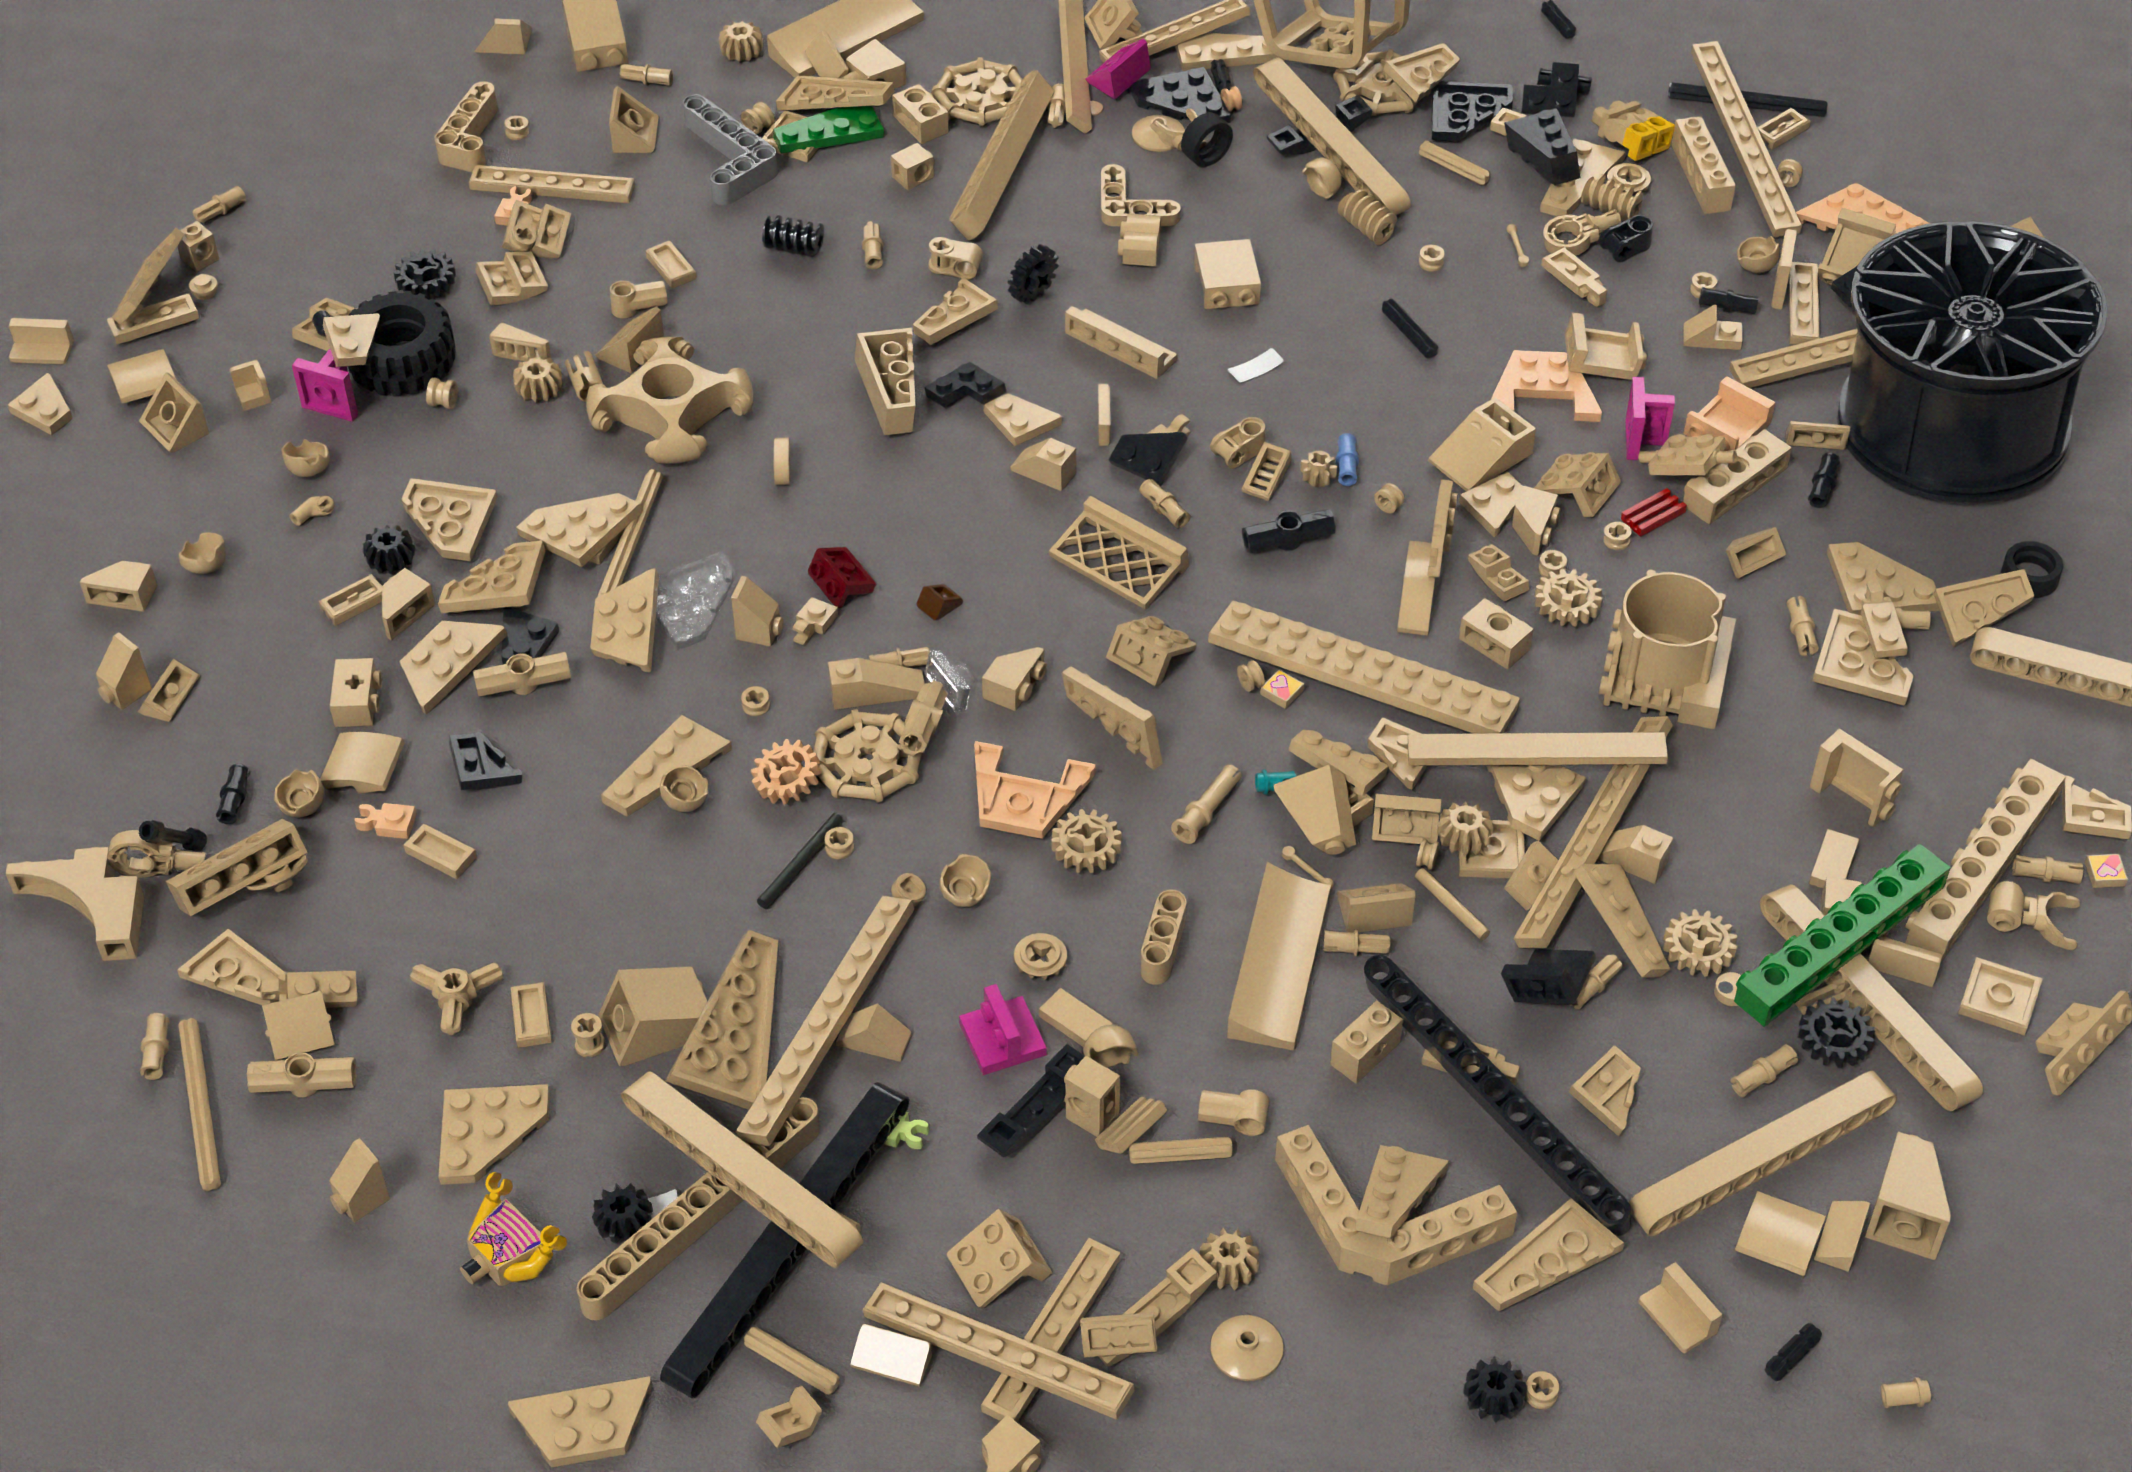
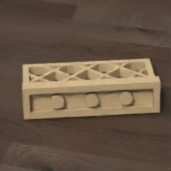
[1049,496,1189,610]

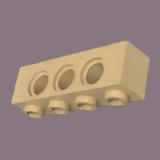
[1671,116,1736,214]
[1683,429,1792,525]
[166,819,308,916]

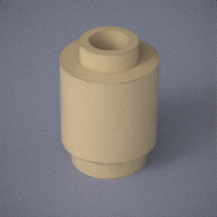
[1987,881,2025,932]

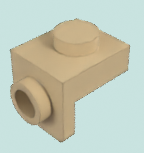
[756,1386,822,1448]

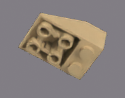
[1428,397,1536,491]

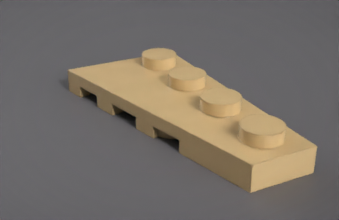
[112,227,185,324]
[1062,666,1163,770]
[1473,1198,1624,1311]

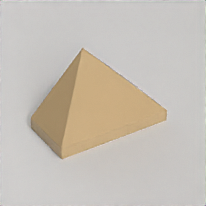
[1726,527,1786,578]

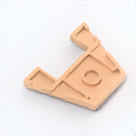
[1491,350,1602,422]
[974,741,1096,839]

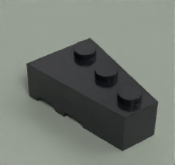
[1504,108,1581,185]

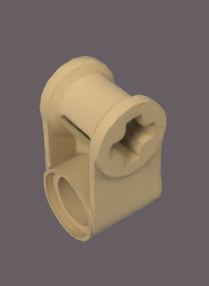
[928,237,983,280]
[1210,417,1265,469]

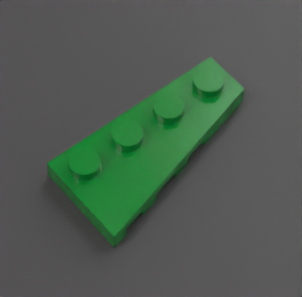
[773,105,884,154]

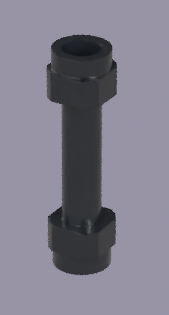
[139,820,207,851]

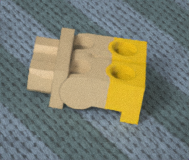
[1591,100,1675,161]

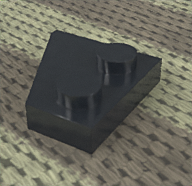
[1108,432,1188,486]
[501,607,559,664]

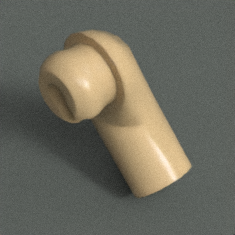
[289,495,334,526]

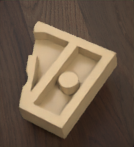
[323,313,380,367]
[8,373,73,435]
[1569,1045,1641,1136]

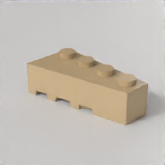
[854,327,915,435]

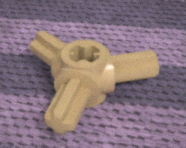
[410,963,503,1036]

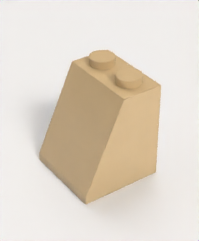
[562,0,629,72]
[598,967,707,1066]
[1865,1132,1951,1260]

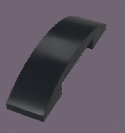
[1267,95,1372,155]
[977,1044,1085,1157]

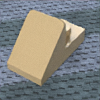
[1683,305,1742,350]

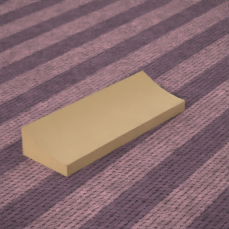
[767,0,924,78]
[1227,862,1331,1050]

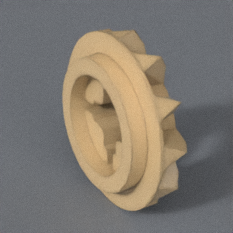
[1607,163,1651,195]
[1014,933,1067,980]

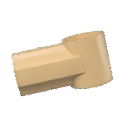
[610,281,667,318]
[1198,1090,1270,1136]

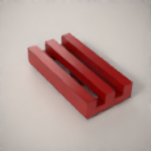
[1621,488,1687,537]

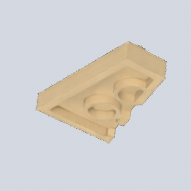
[1383,43,1460,103]
[913,278,998,345]
[1934,569,2034,648]
[1288,730,1389,797]
[177,929,287,1005]

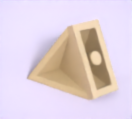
[474,18,532,55]

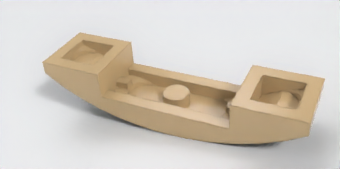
[1397,540,1435,636]
[1098,1248,1217,1367]

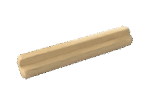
[1419,141,1491,186]
[1129,1137,1233,1164]
[744,1327,840,1395]

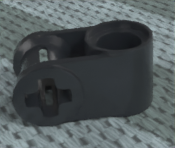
[1598,215,1653,262]

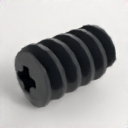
[762,215,824,257]

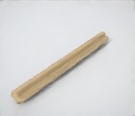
[598,469,663,597]
[179,1018,221,1191]

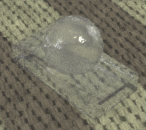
[925,649,975,714]

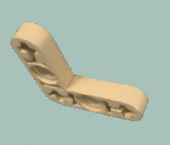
[1101,164,1181,226]

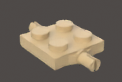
[1638,434,1737,475]

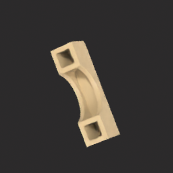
[982,1415,1041,1472]

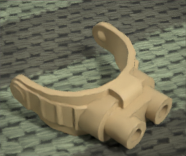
[1152,108,1207,151]
[2021,892,2080,950]

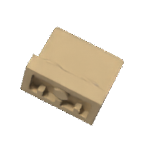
[1534,452,1621,517]
[1105,616,1197,686]
[947,1208,1052,1308]

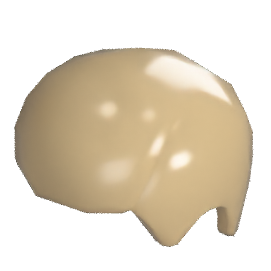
[1302,158,1341,199]
[1737,236,1780,273]
[281,439,330,477]
[178,532,226,574]
[660,765,708,812]
[274,769,324,818]
[939,854,991,907]
[1083,1025,1139,1068]

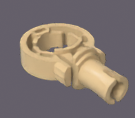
[1543,209,1621,256]
[107,830,205,878]

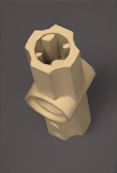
[473,652,571,697]
[899,680,948,755]
[247,1052,357,1098]

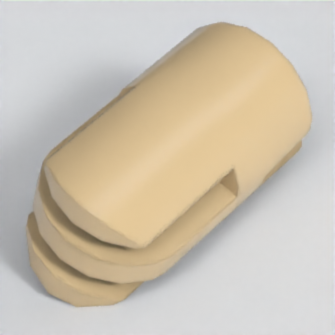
[565,351,603,402]

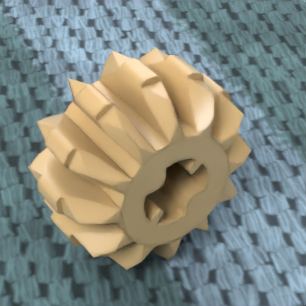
[719,20,763,63]
[513,355,563,403]
[1437,800,1493,857]
[1199,1227,1259,1291]

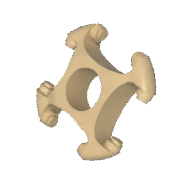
[586,337,753,464]

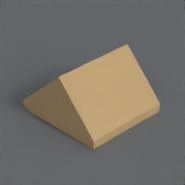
[609,86,659,153]
[595,306,664,373]
[139,373,209,453]
[1337,883,1415,932]

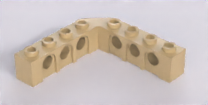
[1275,1125,1517,1286]

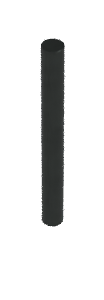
[757,813,843,909]

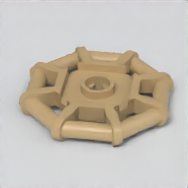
[1333,49,1432,117]
[931,57,1022,126]
[813,709,922,803]

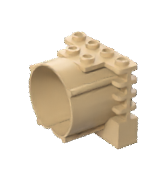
[1599,569,1736,729]

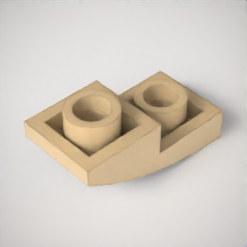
[1468,544,1529,602]

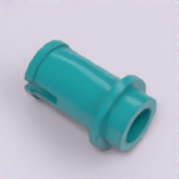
[1255,769,1296,795]

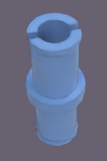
[1336,433,1359,486]

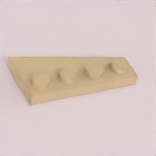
[1175,33,1285,71]
[776,75,895,111]
[1540,139,1626,216]
[601,715,732,817]
[1573,864,1670,978]
[1355,1145,1449,1238]

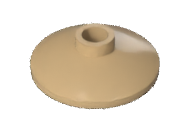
[1132,115,1185,152]
[246,855,308,892]
[1210,1315,1283,1381]

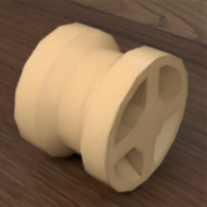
[741,102,775,134]
[426,378,458,409]

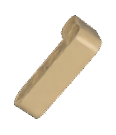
[434,81,498,172]

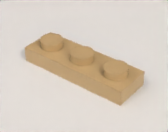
[107,293,199,344]

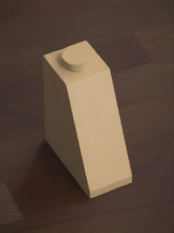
[1274,764,1356,855]

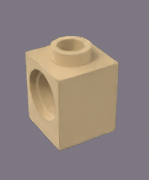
[891,143,935,190]
[177,221,219,272]

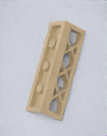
[1065,306,1177,379]

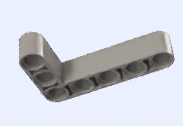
[683,94,778,205]

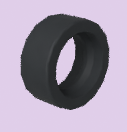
[1181,112,1233,167]
[2001,541,2064,598]

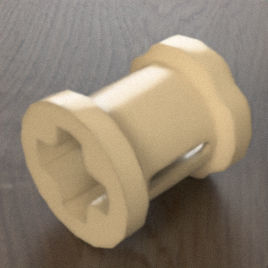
[571,1013,605,1057]

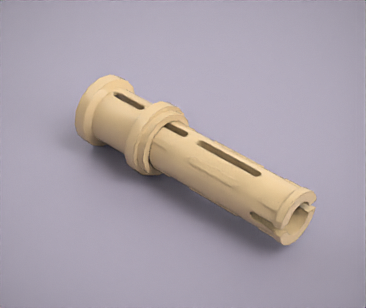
[1171,765,1242,844]

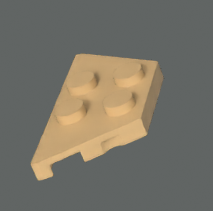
[1427,479,1458,577]
[590,568,659,672]
[399,621,508,715]
[508,1376,652,1468]

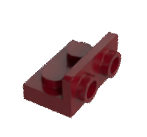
[808,547,876,608]

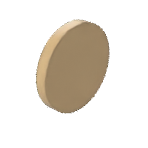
[1090,101,1103,116]

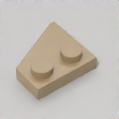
[983,393,1062,446]
[1459,472,1523,537]
[1368,717,1428,790]
[2062,776,2132,840]

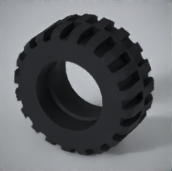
[348,291,456,396]

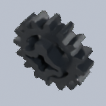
[1007,244,1059,304]
[393,249,456,297]
[1798,998,1875,1068]

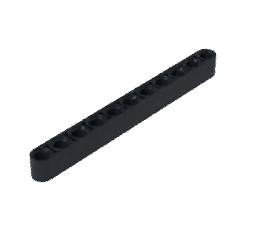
[1364,955,1631,1236]
[660,1082,910,1398]

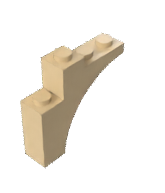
[6,847,144,961]

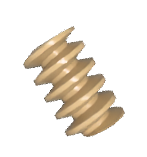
[1581,174,1643,222]
[1338,189,1397,246]

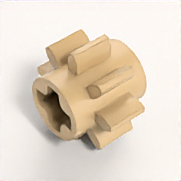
[1300,451,1337,487]

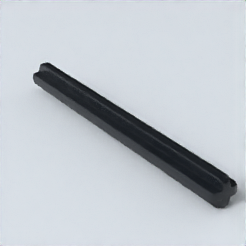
[1668,82,1828,117]

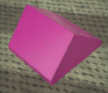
[1085,38,1151,100]

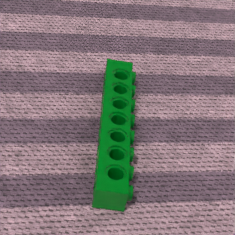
[1734,844,1951,1027]

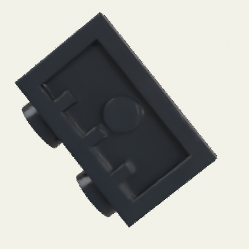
[1501,949,1596,1004]

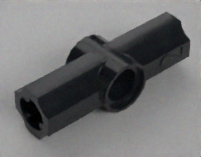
[1242,509,1336,553]

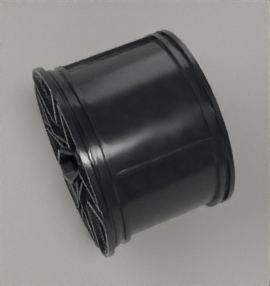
[1837,221,2108,503]

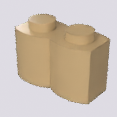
[1118,214,1161,266]

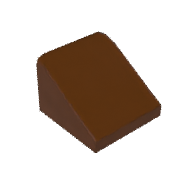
[916,584,964,620]

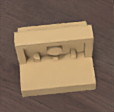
[1084,0,1142,50]
[1372,794,1441,844]

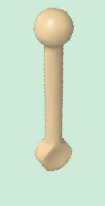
[1507,224,1529,267]
[1282,846,1334,890]

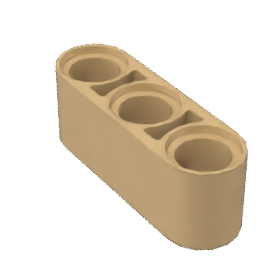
[1141,889,1186,985]

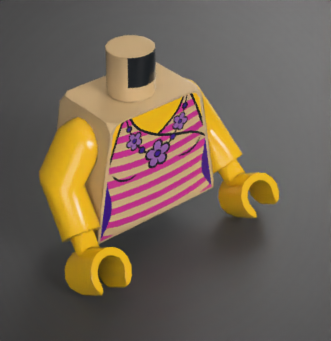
[460,1172,567,1286]

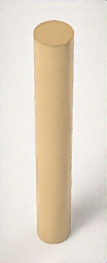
[1415,868,1490,941]

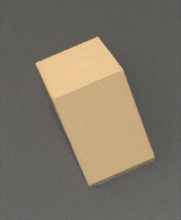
[836,1003,912,1062]

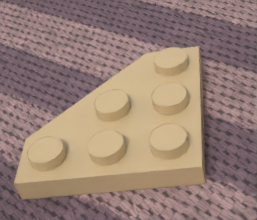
[401,478,497,562]
[516,493,643,567]
[438,540,546,613]
[1827,542,1939,615]
[1812,609,1913,706]
[1486,765,1586,841]
[439,1084,550,1185]

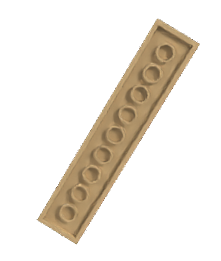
[1208,601,1520,734]

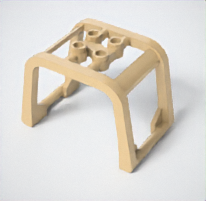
[1254,0,1410,68]

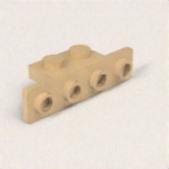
[2035,990,2132,1096]

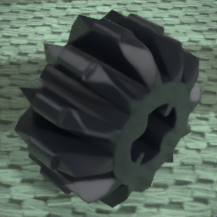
[362,524,416,575]
[592,1183,653,1245]
[1463,1356,1527,1423]

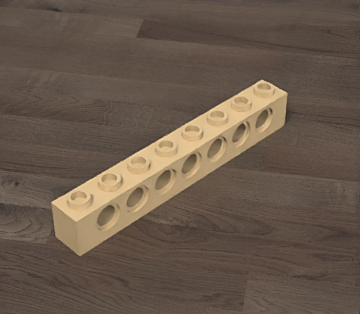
[1905,758,2066,962]

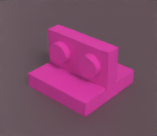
[292,349,358,422]
[1625,377,1675,460]
[959,984,1047,1075]

